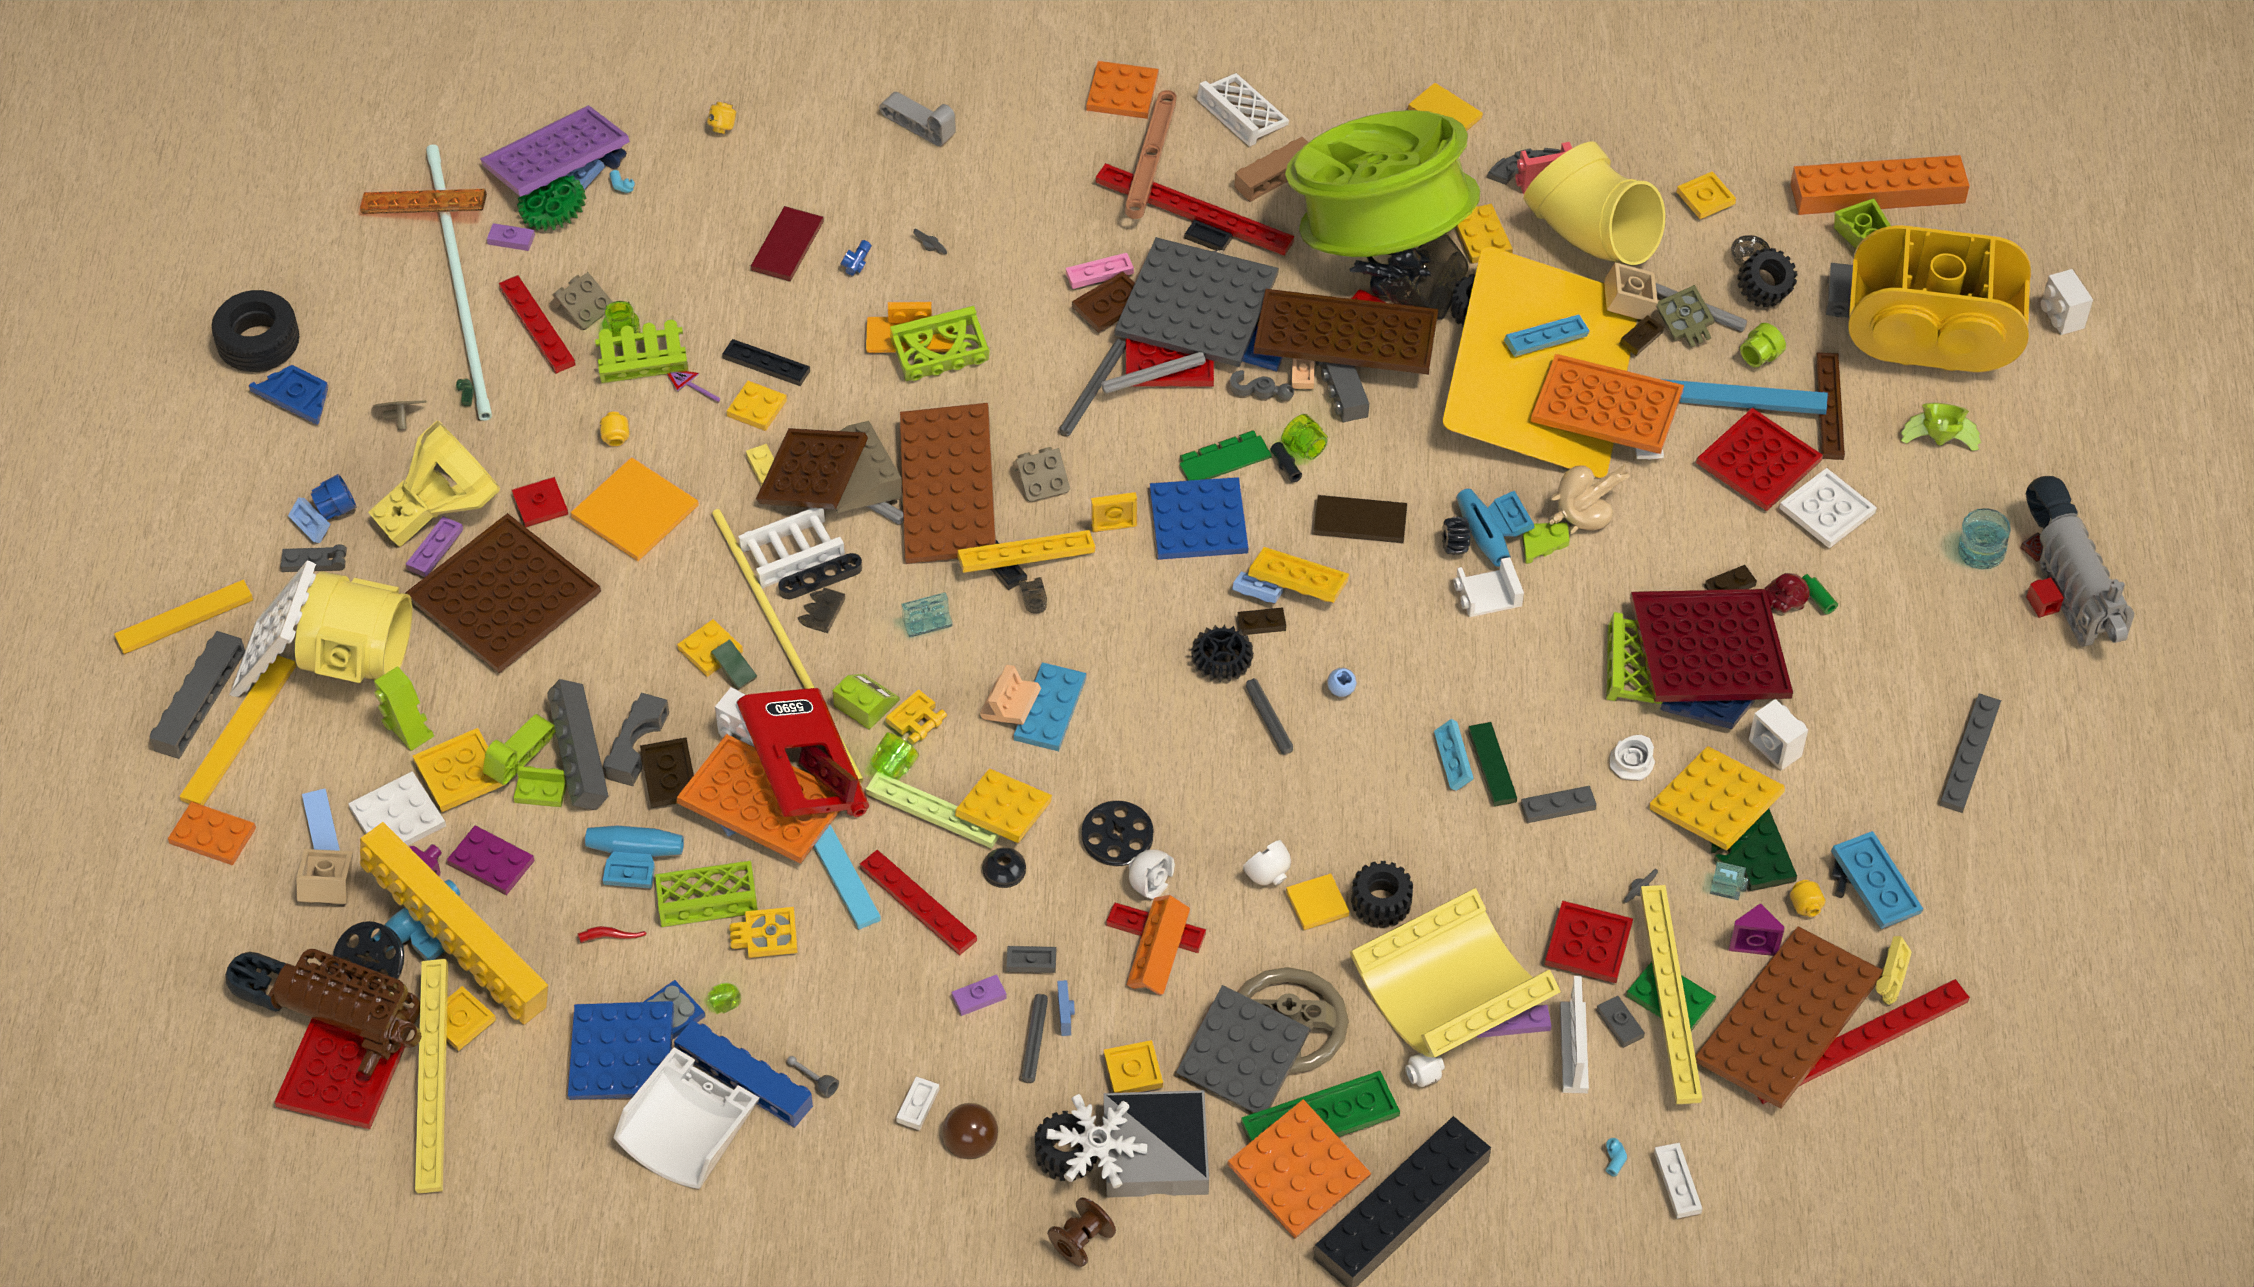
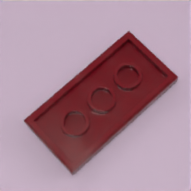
[751,206,824,282]

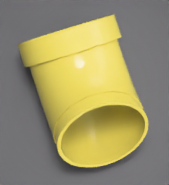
[1523,141,1665,265]

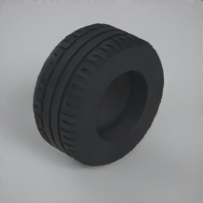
[211,290,300,372]

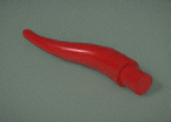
[577,926,647,943]

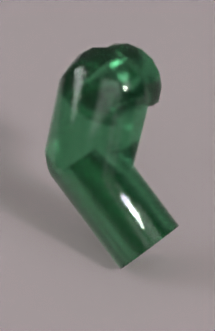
[456,378,474,406]

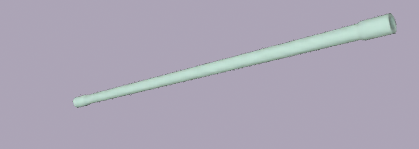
[426,145,492,421]

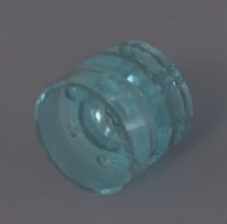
[1958,508,2011,569]

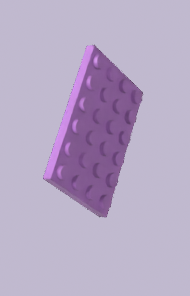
[480,105,630,197]

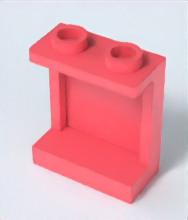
[1515,142,1573,194]

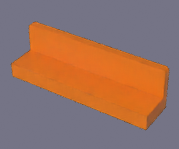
[1126,895,1190,995]

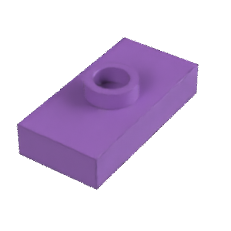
[487,223,535,251]
[952,974,1007,1016]

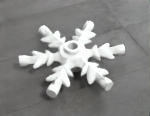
[1046,1094,1147,1189]

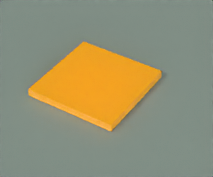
[570,457,699,561]

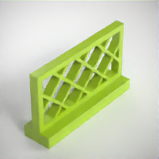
[1606,612,1662,704]
[655,861,758,927]

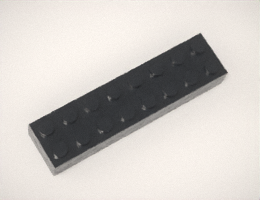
[1314,1116,1491,1287]

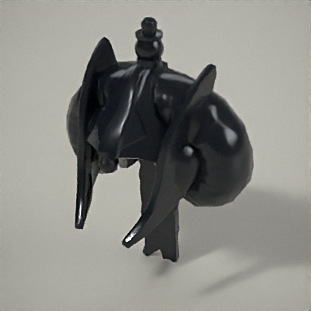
[1349,247,1431,298]

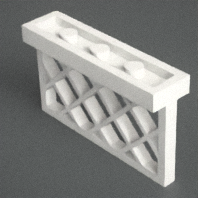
[1197,73,1289,147]
[1560,976,1589,1094]

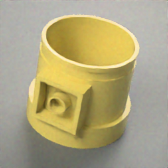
[295,571,412,683]

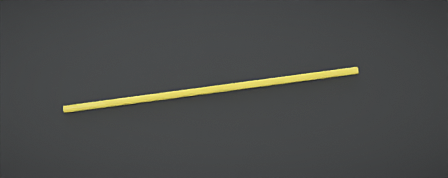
[712,509,864,784]

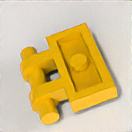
[886,689,947,745]

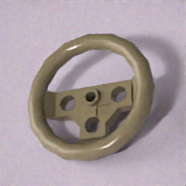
[1238,967,1349,1074]

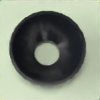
[982,847,1026,888]

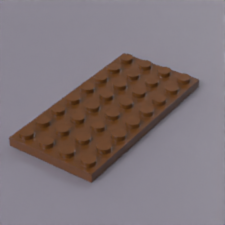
[1254,289,1438,375]

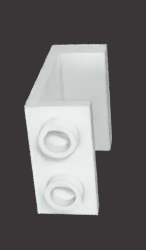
[1454,557,1524,617]

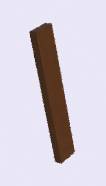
[1815,352,1845,460]

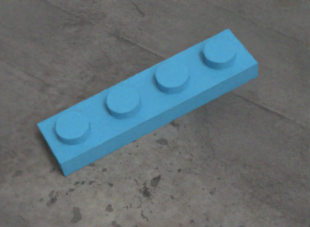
[1504,315,1590,357]

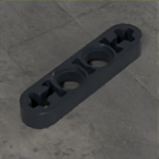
[778,553,863,600]

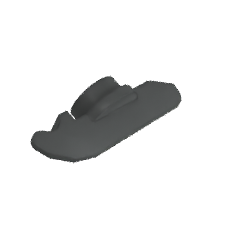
[913,228,947,255]
[1624,868,1658,903]

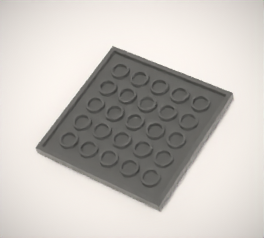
[1115,237,1279,367]

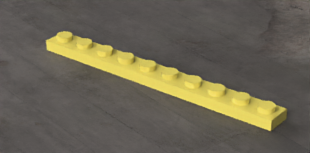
[1640,885,1702,1104]
[415,959,448,1194]

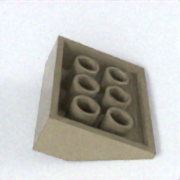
[835,421,902,513]

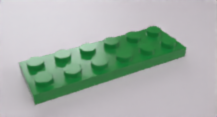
[1241,1071,1400,1142]

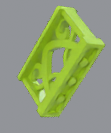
[890,306,990,381]

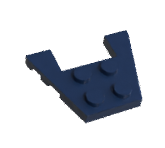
[1660,700,1755,729]

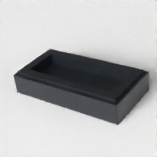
[1185,220,1232,253]

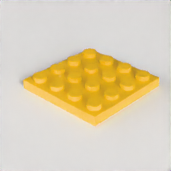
[1649,746,1785,850]

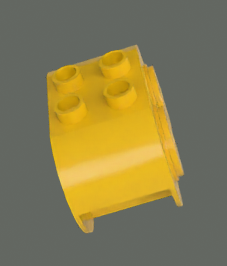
[1848,225,2031,372]

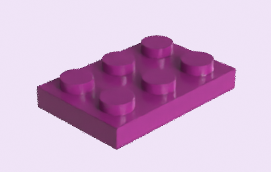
[447,825,535,896]

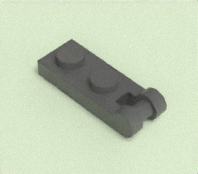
[281,544,347,572]

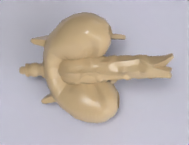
[1549,464,1630,534]

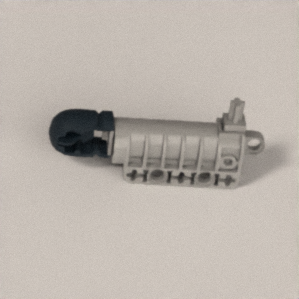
[2025,476,2134,647]

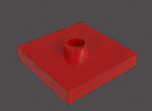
[512,477,568,527]

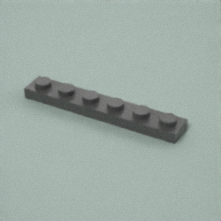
[1940,693,2002,813]

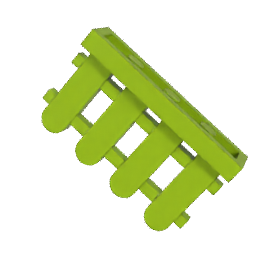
[595,319,689,383]

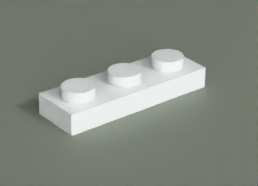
[1654,1143,1702,1219]

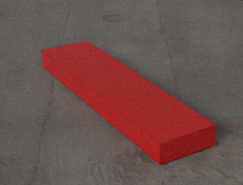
[1106,902,1206,953]

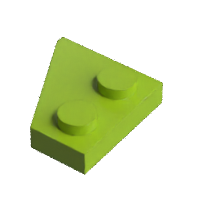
[1522,522,1570,564]

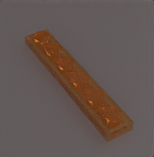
[360,189,487,214]

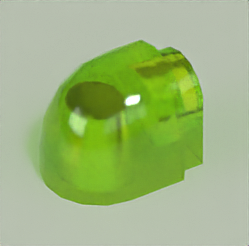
[708,983,741,1014]

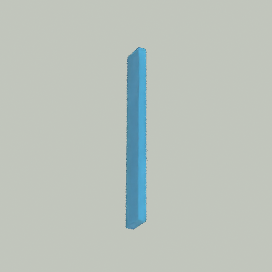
[1661,379,1828,415]

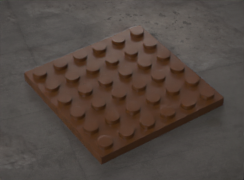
[405,513,601,673]

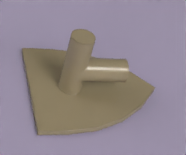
[373,400,427,429]

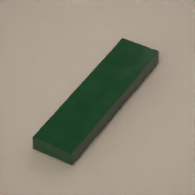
[1468,722,1517,807]

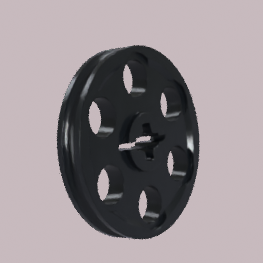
[1082,801,1154,866]
[333,921,405,990]

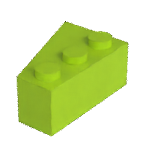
[374,666,434,751]

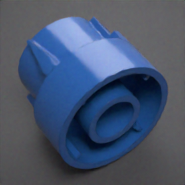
[311,474,357,520]

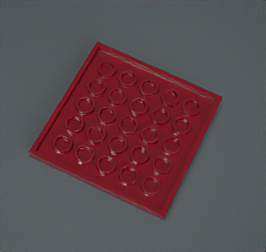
[1630,589,1794,702]

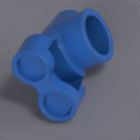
[840,240,872,276]

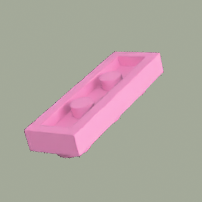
[1066,253,1134,289]

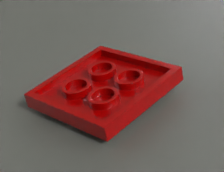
[1545,900,1634,983]

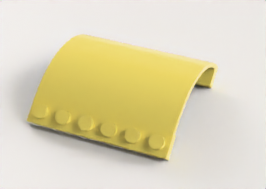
[1349,888,1561,1057]

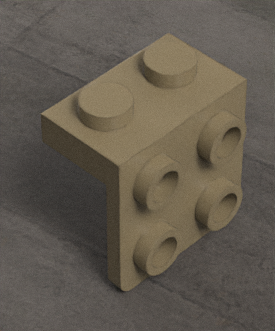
[549,272,614,329]
[1013,447,1070,502]

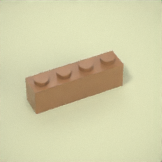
[1235,137,1309,202]

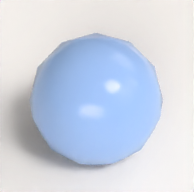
[1327,668,1357,697]

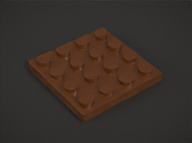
[756,428,868,509]

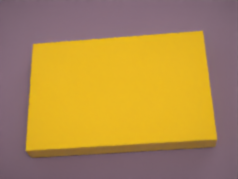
[1408,83,1483,131]

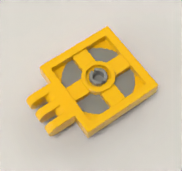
[729,907,798,958]

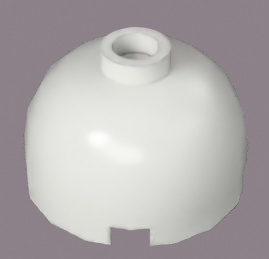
[1243,840,1291,886]
[1129,850,1175,899]

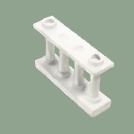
[738,508,845,588]

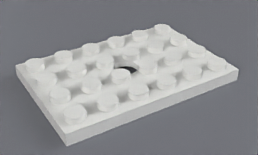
[229,560,316,697]

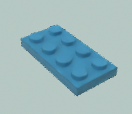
[1014,662,1086,752]
[1831,831,1923,929]

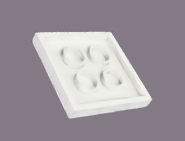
[1780,468,1877,548]
[348,771,446,846]

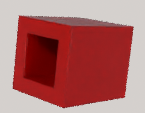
[2026,577,2064,618]

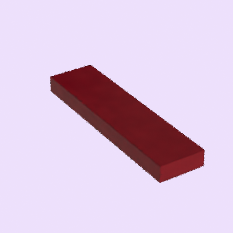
[798,746,858,803]

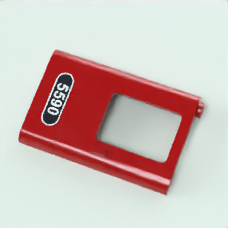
[737,688,869,817]

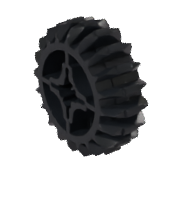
[1191,624,1254,683]

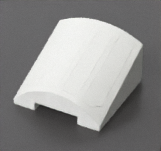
[613,1047,759,1189]

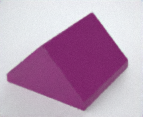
[1729,903,1784,956]

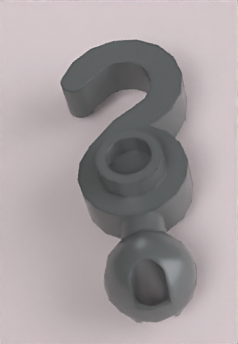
[1230,370,1294,401]

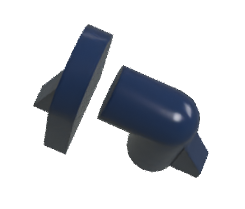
[598,148,627,169]

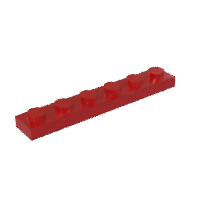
[499,275,576,374]
[860,849,977,956]

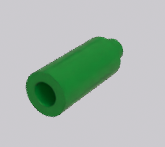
[1802,574,1838,615]

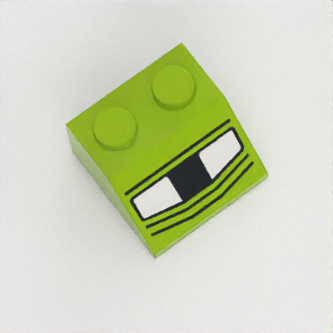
[832,674,900,730]

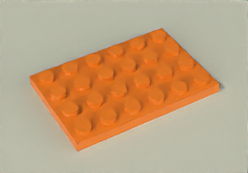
[1531,354,1684,454]
[677,734,840,864]

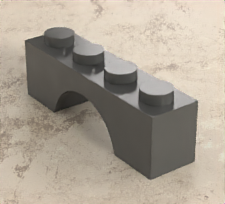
[603,692,669,786]

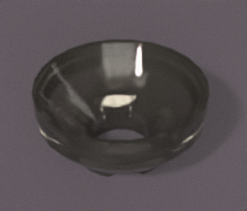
[1731,235,1770,266]

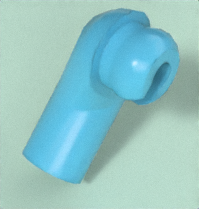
[609,170,635,193]
[1606,1138,1627,1177]

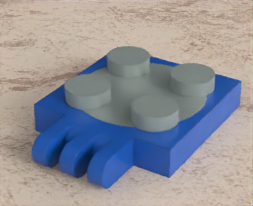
[644,980,705,1040]

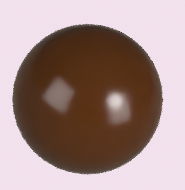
[942,1103,998,1159]

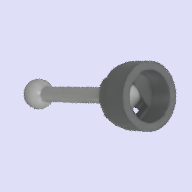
[787,1056,839,1097]

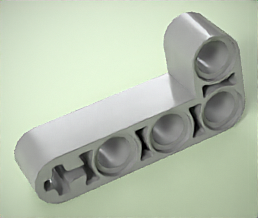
[879,92,956,146]

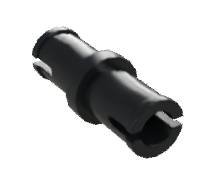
[1270,442,1302,482]

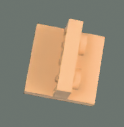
[980,665,1041,725]

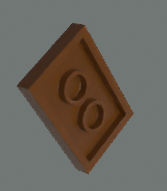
[1072,271,1135,333]

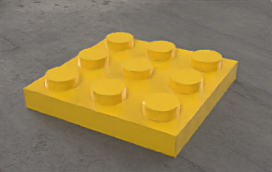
[413,728,504,813]
[955,768,1052,843]

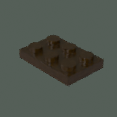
[640,737,694,808]

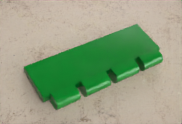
[1179,430,1272,481]

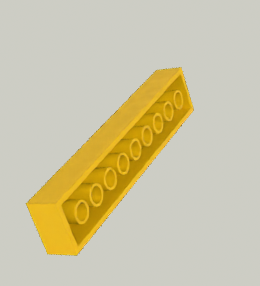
[360,822,548,1025]

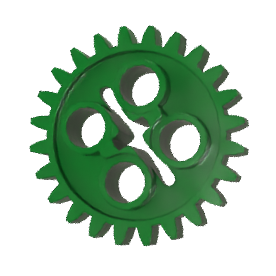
[517,174,587,231]

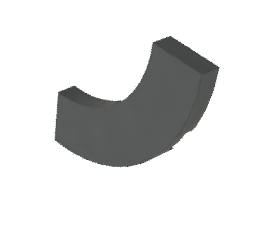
[1487,148,1561,185]

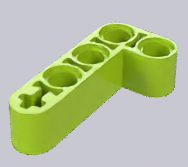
[483,714,556,785]

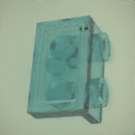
[901,592,953,637]

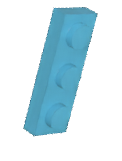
[1434,719,1474,791]

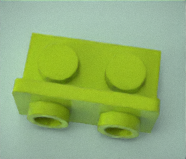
[514,766,567,807]

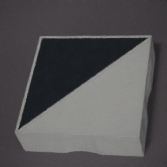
[1104,1090,1209,1198]

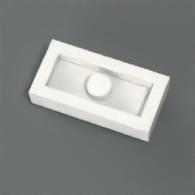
[896,1077,940,1130]

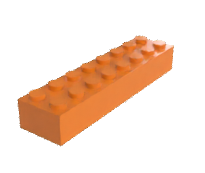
[1790,155,1970,215]

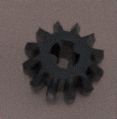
[1442,516,1471,555]

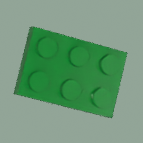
[1626,961,1716,1032]

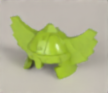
[1901,403,1981,451]

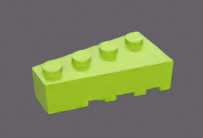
[1834,198,1891,249]

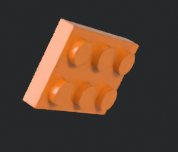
[168,801,256,865]

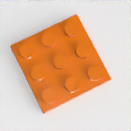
[1086,61,1159,119]

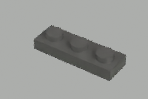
[1521,785,1597,823]

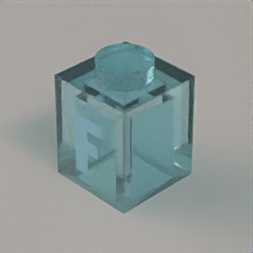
[1710,861,1749,901]

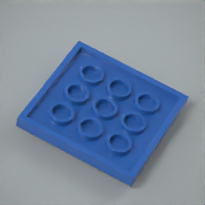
[1150,477,1249,560]
[568,1001,674,1100]

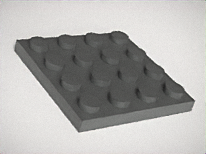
[1176,985,1311,1113]

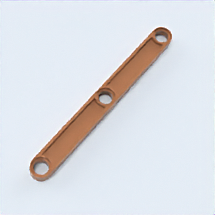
[1125,90,1177,219]

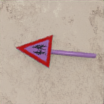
[667,371,720,402]

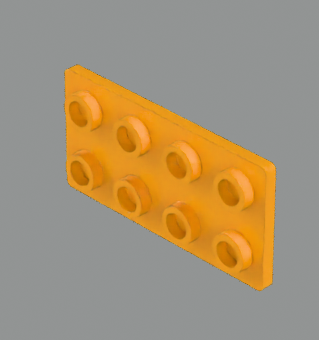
[866,302,954,353]

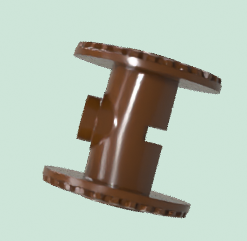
[1047,1197,1116,1267]

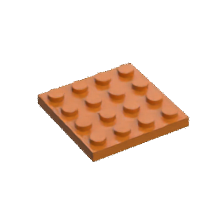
[1227,1099,1371,1239]

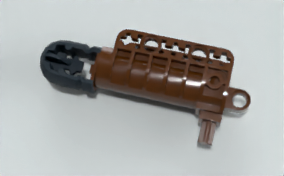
[225,948,422,1076]

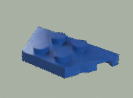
[249,365,328,425]

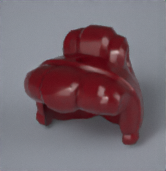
[1765,573,1809,613]

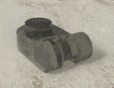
[1018,577,1047,614]

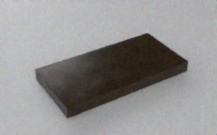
[1314,495,1407,543]

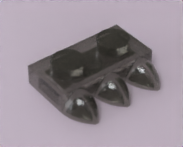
[798,588,845,634]

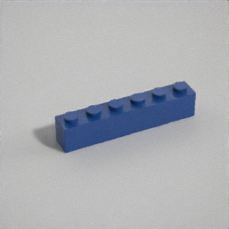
[674,1020,813,1128]

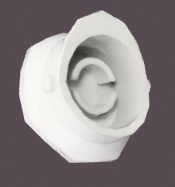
[1610,735,1655,781]

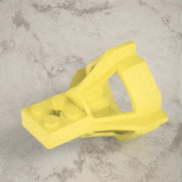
[368,421,500,547]

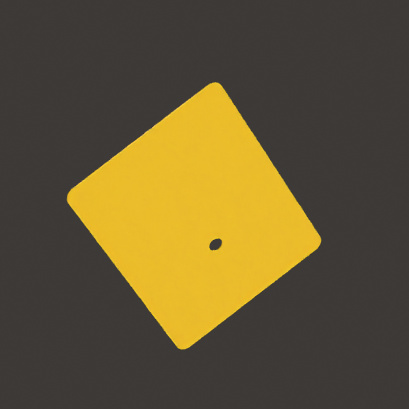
[1443,247,1637,478]

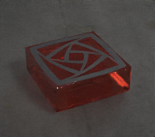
[2021,532,2044,562]

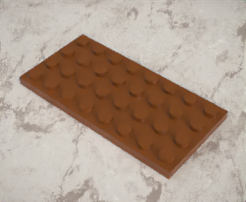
[900,403,996,564]
[1695,926,1884,1109]

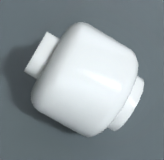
[1405,1053,1445,1087]

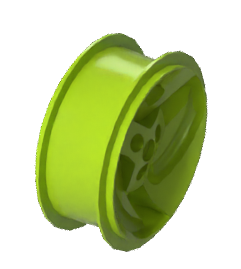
[1285,110,1481,257]

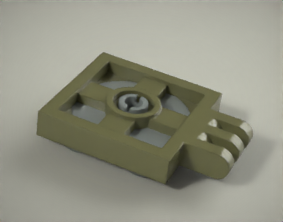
[1656,285,1714,348]

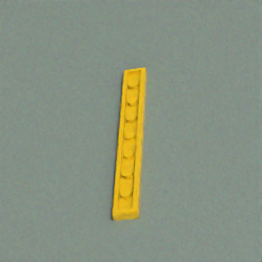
[179,655,296,805]

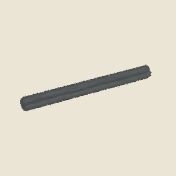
[1059,339,1126,436]

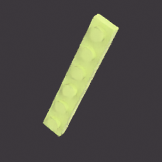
[866,772,1000,849]

